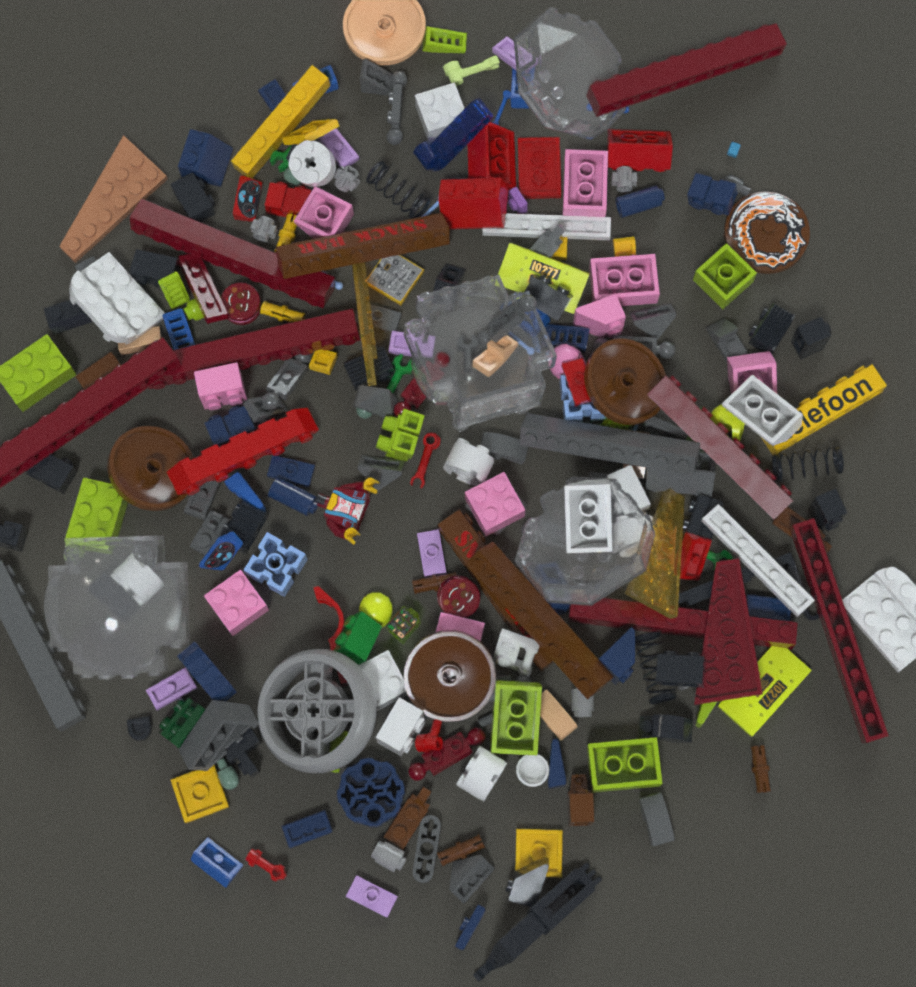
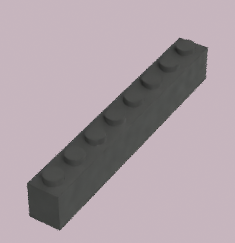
[520,413,700,476]
[0,560,86,732]

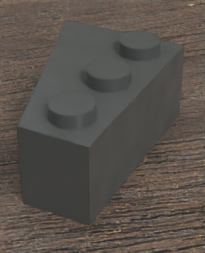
[179,700,259,771]

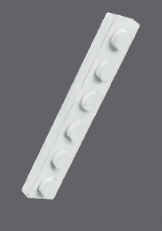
[483,213,611,240]
[702,504,815,617]

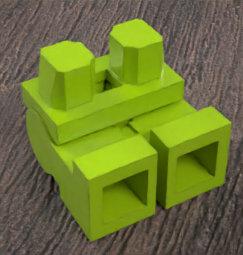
[375,409,425,461]

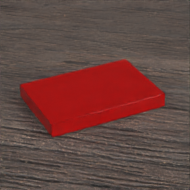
[518,137,561,199]

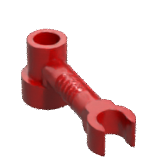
[410,432,441,489]
[415,719,443,752]

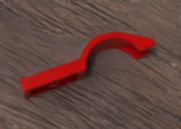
[313,586,349,687]

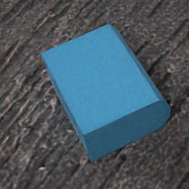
[727,142,741,158]

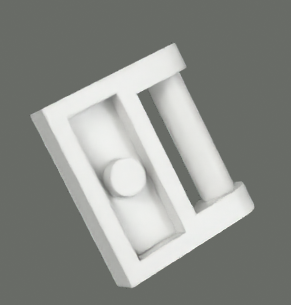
[493,628,540,677]

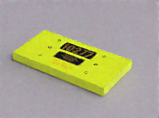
[495,243,590,314]
[717,646,812,737]

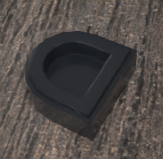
[127,716,152,741]

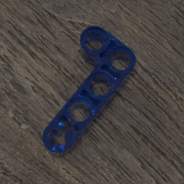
[413,98,493,171]

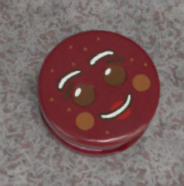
[221,283,262,325]
[437,575,480,618]

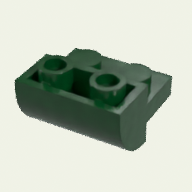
[158,696,206,748]

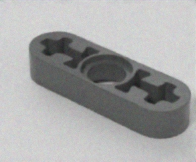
[413,815,441,883]

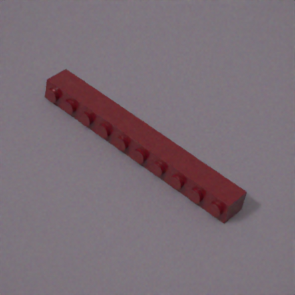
[586,23,787,117]
[130,199,335,309]
[149,309,360,390]
[0,338,182,488]
[789,518,889,744]
[568,594,798,650]

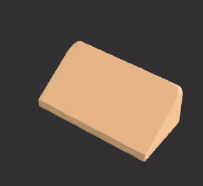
[118,326,162,356]

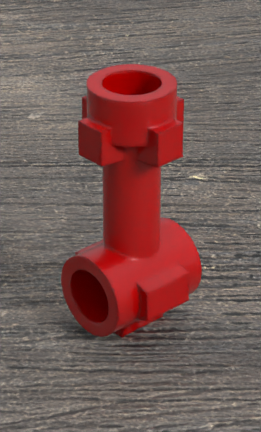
[245,848,287,882]

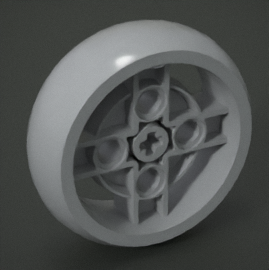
[257,649,377,774]

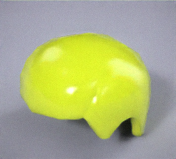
[359,592,393,627]

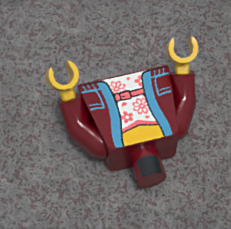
[316,478,379,545]

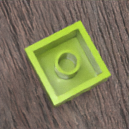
[693,243,757,309]

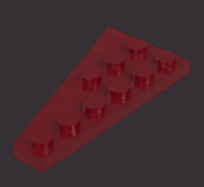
[694,558,763,705]

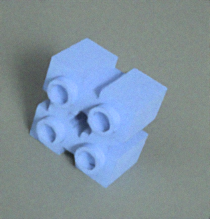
[559,375,608,422]
[244,532,308,597]

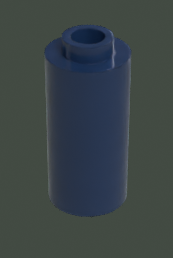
[615,185,665,218]
[268,477,318,516]

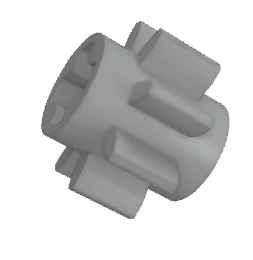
[334,165,360,192]
[612,166,637,192]
[250,216,278,242]

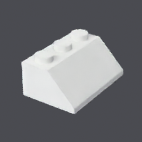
[722,375,803,446]
[564,479,612,553]

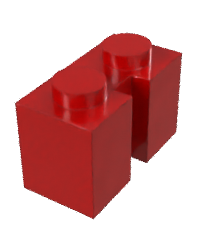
[264,182,312,219]

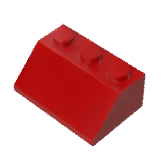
[467,120,516,190]
[607,129,673,172]
[438,178,509,229]

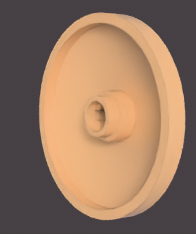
[343,0,426,65]

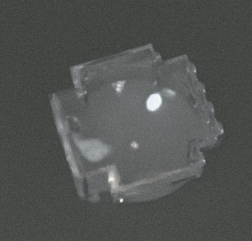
[403,275,557,431]
[44,535,190,680]

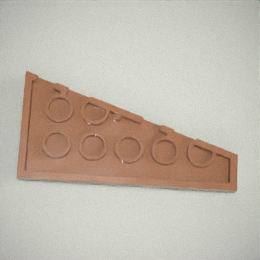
[59,135,168,263]

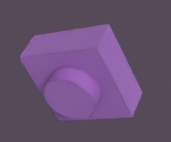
[508,187,528,214]

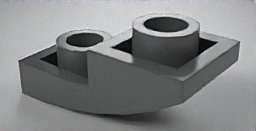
[480,432,528,465]
[639,792,675,846]

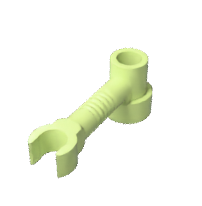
[443,56,500,86]

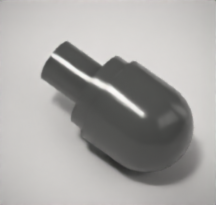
[723,175,751,196]

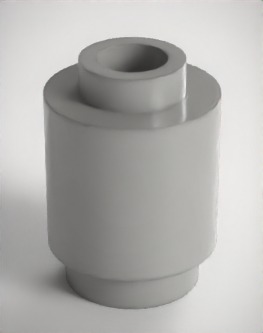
[571,687,594,717]
[371,841,407,873]

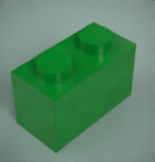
[334,611,382,665]

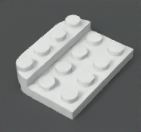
[69,252,165,345]
[842,567,916,672]

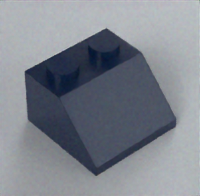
[178,129,233,187]
[599,627,635,685]

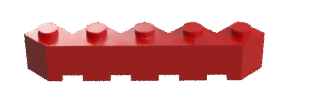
[167,408,319,496]

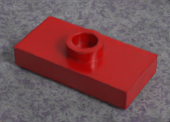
[561,358,591,406]

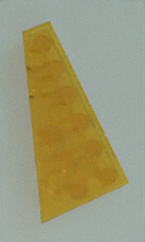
[352,262,377,386]
[625,489,685,619]

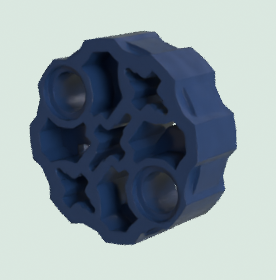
[177,641,237,702]
[337,758,405,828]

